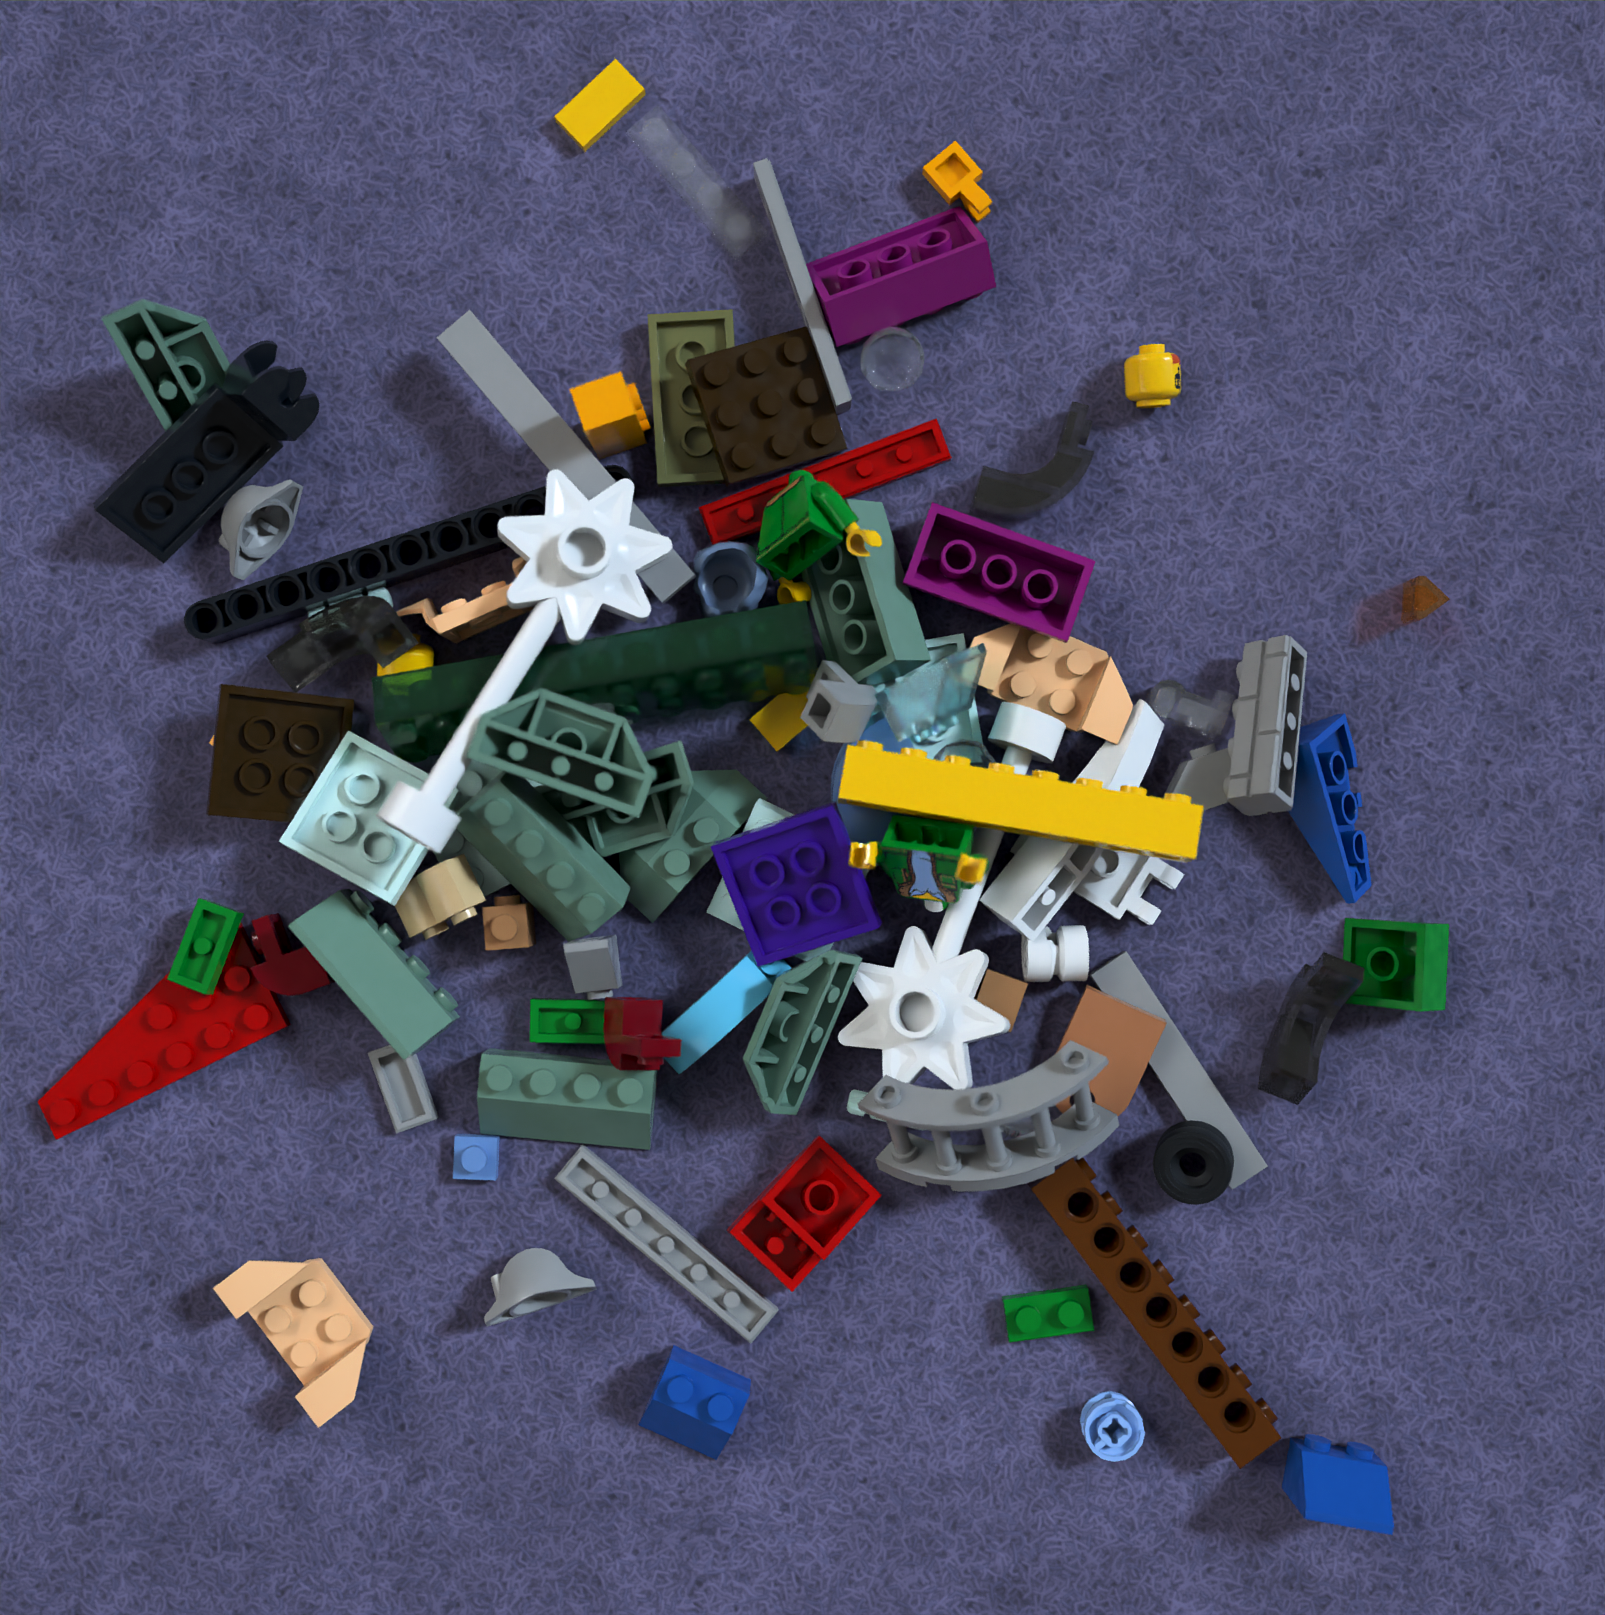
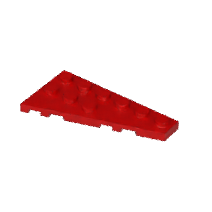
[37,923,291,1140]

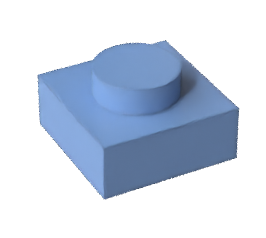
[453,1134,500,1181]

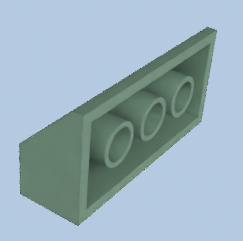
[801,499,931,686]
[455,771,631,942]
[288,889,460,1060]
[477,1048,658,1150]

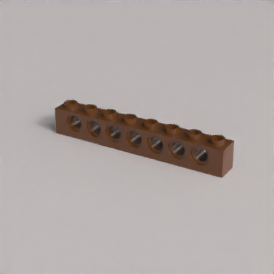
[1027,1157,1282,1469]

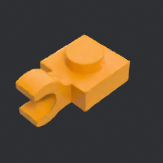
[922,140,992,223]

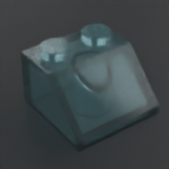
[874,643,987,743]

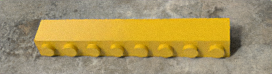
[838,740,1203,863]

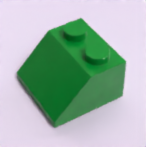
[1341,918,1449,1012]

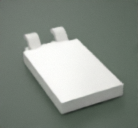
[1010,834,1185,925]

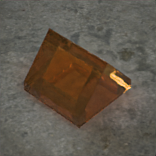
[1401,576,1450,624]

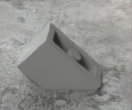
[1162,743,1231,811]
[563,935,622,1000]

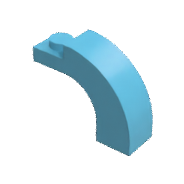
[661,950,791,1074]

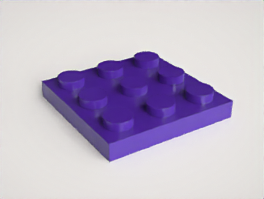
[711,801,882,967]

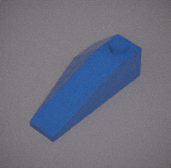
[1288,713,1372,904]

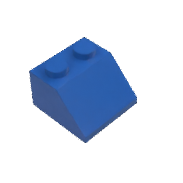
[638,1345,751,1460]
[1282,1434,1394,1535]

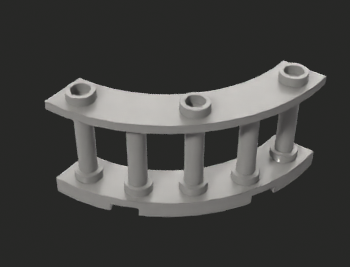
[858,1040,1119,1191]

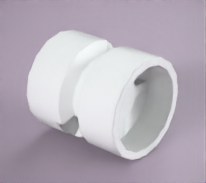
[1021,925,1089,982]

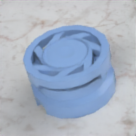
[1080,1391,1145,1462]

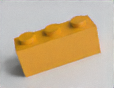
[570,371,651,460]

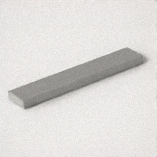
[753,158,852,415]
[1089,951,1268,1190]
[554,1144,778,1344]

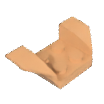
[390,557,533,644]
[958,623,1133,745]
[213,1258,373,1428]

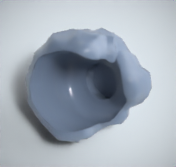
[693,541,768,622]

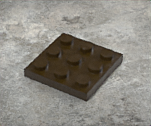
[685,326,847,487]
[206,684,354,822]

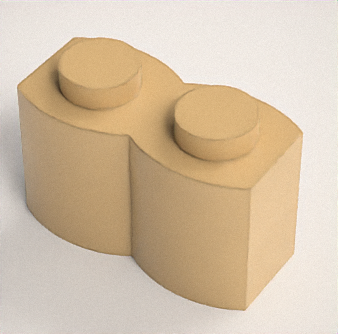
[395,854,486,940]

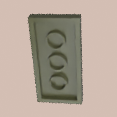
[647,309,735,487]

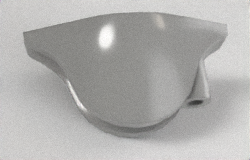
[219,480,303,580]
[484,1248,597,1327]

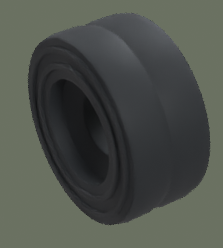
[1153,1120,1234,1205]

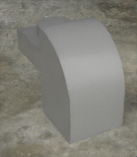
[800,660,879,743]

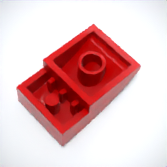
[726,1135,881,1292]

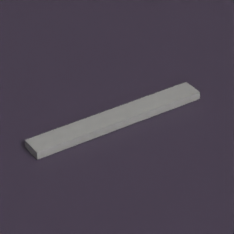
[437,310,696,604]

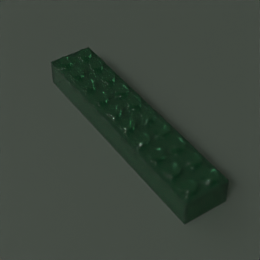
[372,600,818,762]

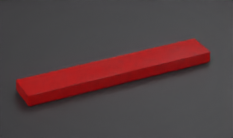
[698,418,951,545]

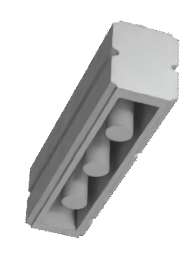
[1223,635,1307,816]

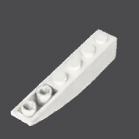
[979,699,1164,942]

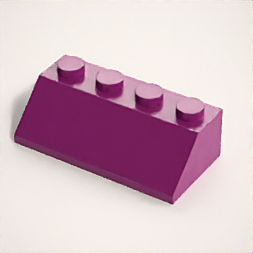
[806,206,996,347]
[903,502,1096,643]

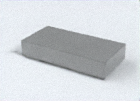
[368,1045,439,1134]

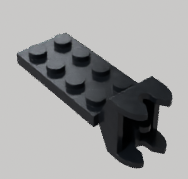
[93,340,319,563]

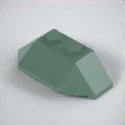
[101,299,230,431]
[466,688,654,818]
[534,741,694,857]
[619,770,768,923]
[743,950,863,1115]

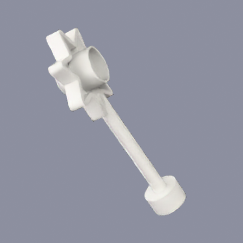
[376,470,672,854]
[838,702,1066,1090]

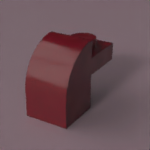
[250,913,336,995]
[604,997,681,1071]

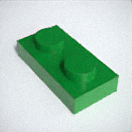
[167,898,244,995]
[530,998,605,1044]
[1002,1285,1094,1343]

